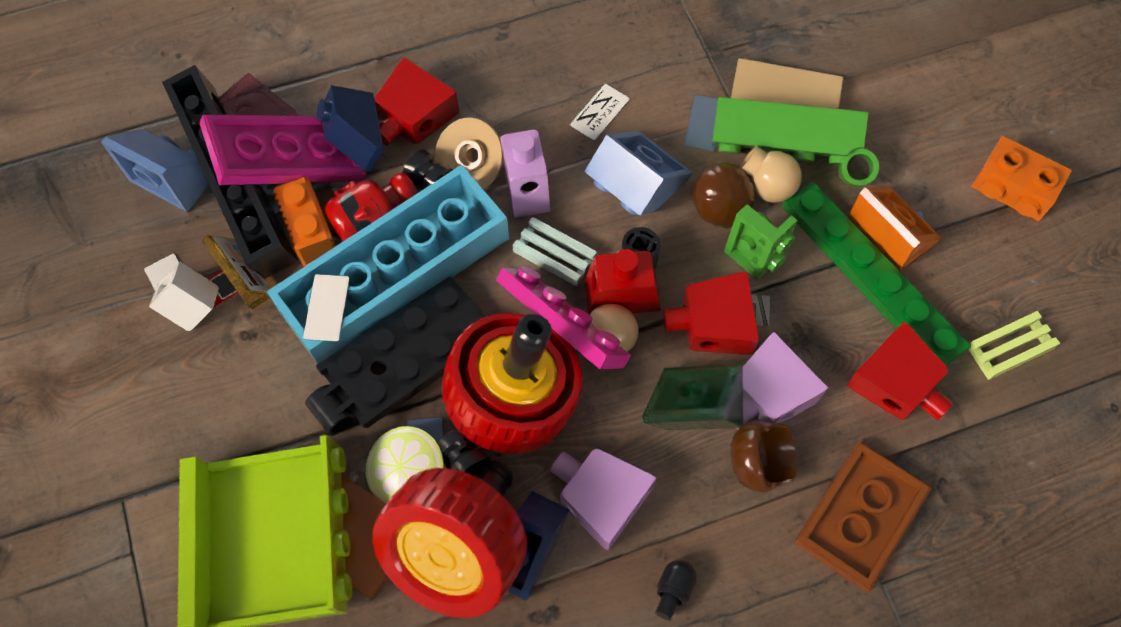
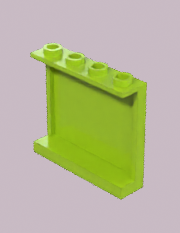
[178,435,352,627]

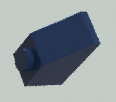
[317,85,384,172]
[508,491,570,601]

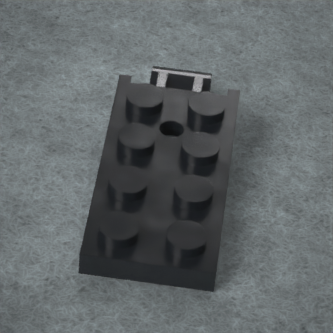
[305,276,486,436]

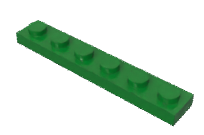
[782,181,971,367]

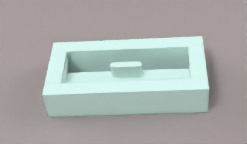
[513,217,597,287]

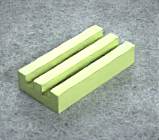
[968,311,1061,380]

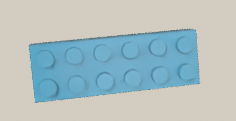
[267,165,509,365]

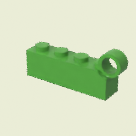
[712,97,879,187]

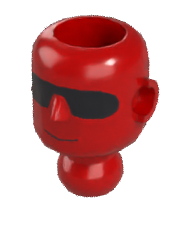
[324,173,418,242]

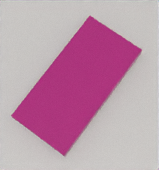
[200,115,367,185]

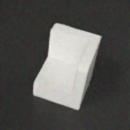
[149,261,219,331]

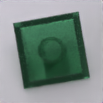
[642,364,743,430]

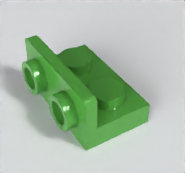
[724,204,798,280]

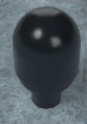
[655,560,697,621]

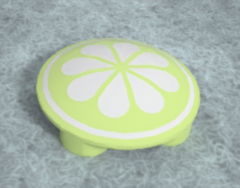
[366,426,446,504]

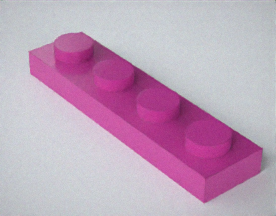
[496,266,631,369]

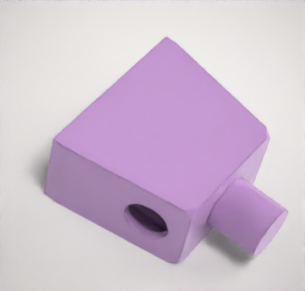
[500,129,550,218]
[724,332,828,429]
[550,449,656,551]

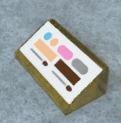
[202,235,271,310]

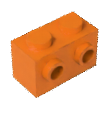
[971,135,1072,221]

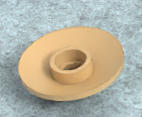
[436,118,504,189]

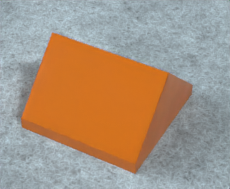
[848,186,942,271]

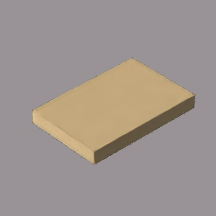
[731,58,843,109]

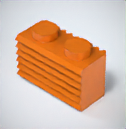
[273,177,336,267]

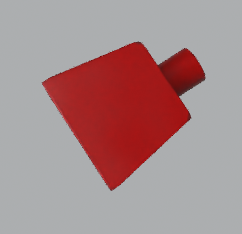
[374,57,459,146]
[584,249,661,315]
[663,272,759,355]
[846,322,954,421]

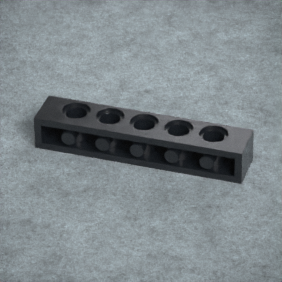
[162,65,298,279]

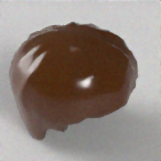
[691,163,757,229]
[730,420,796,493]

